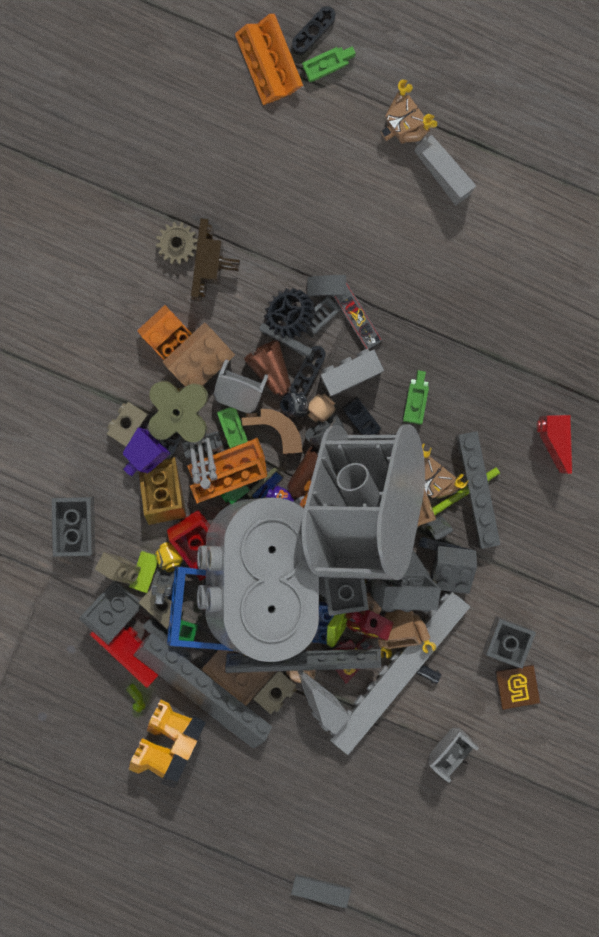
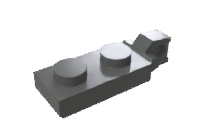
[152,568,174,604]

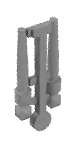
[190,438,217,489]

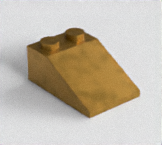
[139,457,186,525]

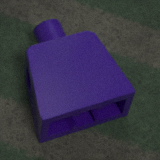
[123,427,171,476]

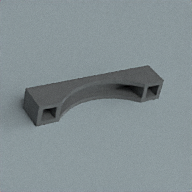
[456,431,501,549]

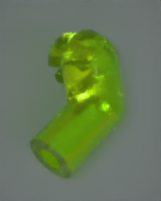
[126,684,146,713]

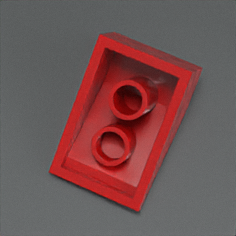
[536,415,572,474]
[167,510,210,581]

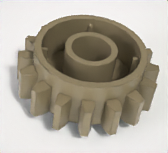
[156,222,198,265]

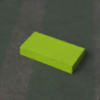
[129,551,158,593]

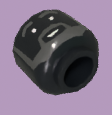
[280,393,309,418]

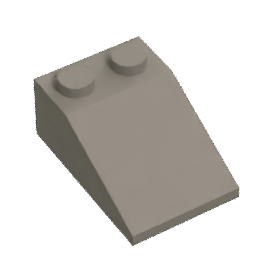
[298,670,351,734]

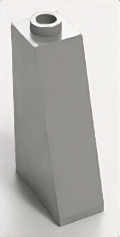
[415,135,476,206]

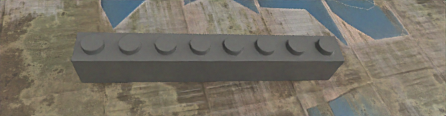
[133,633,272,749]

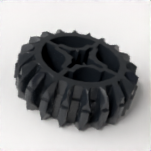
[264,288,316,339]

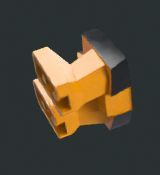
[129,700,206,788]

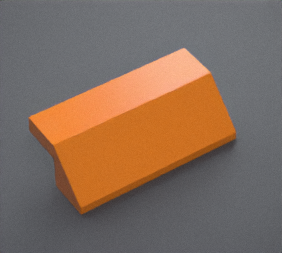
[235,14,303,105]
[187,438,267,503]

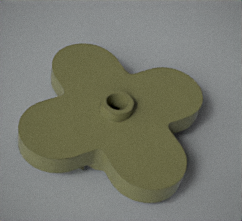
[149,381,208,442]

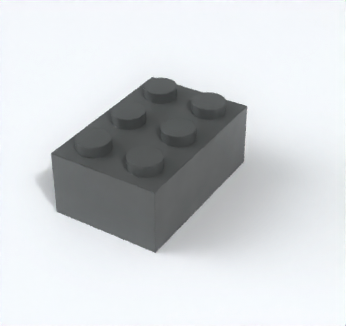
[52,497,96,557]
[370,574,441,612]

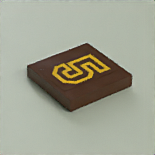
[495,664,540,710]

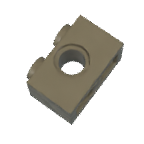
[107,402,149,446]
[95,552,141,585]
[139,589,184,629]
[253,671,296,714]

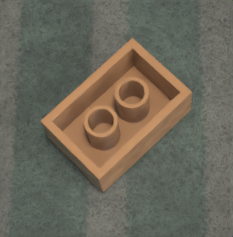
[163,322,235,387]

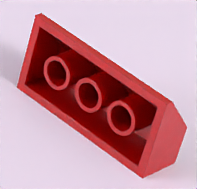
[90,625,158,688]

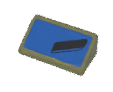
[248,468,284,499]

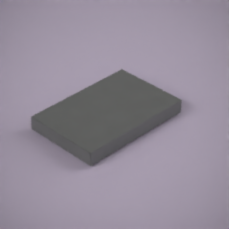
[79,581,142,645]

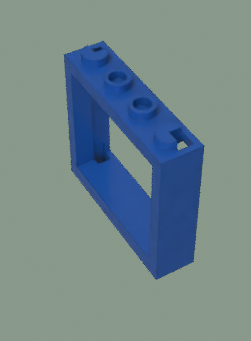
[167,567,233,651]

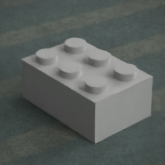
[320,349,384,397]

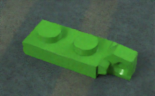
[302,46,356,83]
[403,370,429,425]
[217,407,248,448]

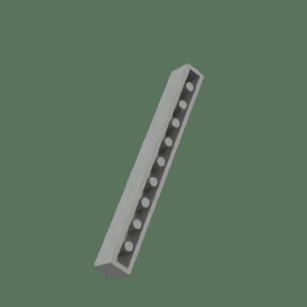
[329,591,470,755]

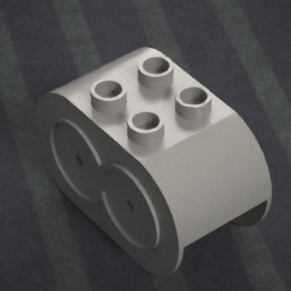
[302,424,425,580]
[197,498,319,662]

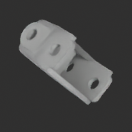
[214,360,268,413]
[428,727,479,782]

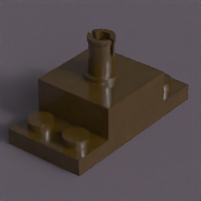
[191,218,240,302]

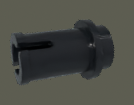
[416,665,442,684]

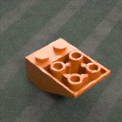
[137,305,192,360]

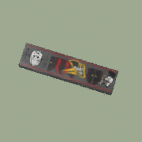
[333,281,383,350]

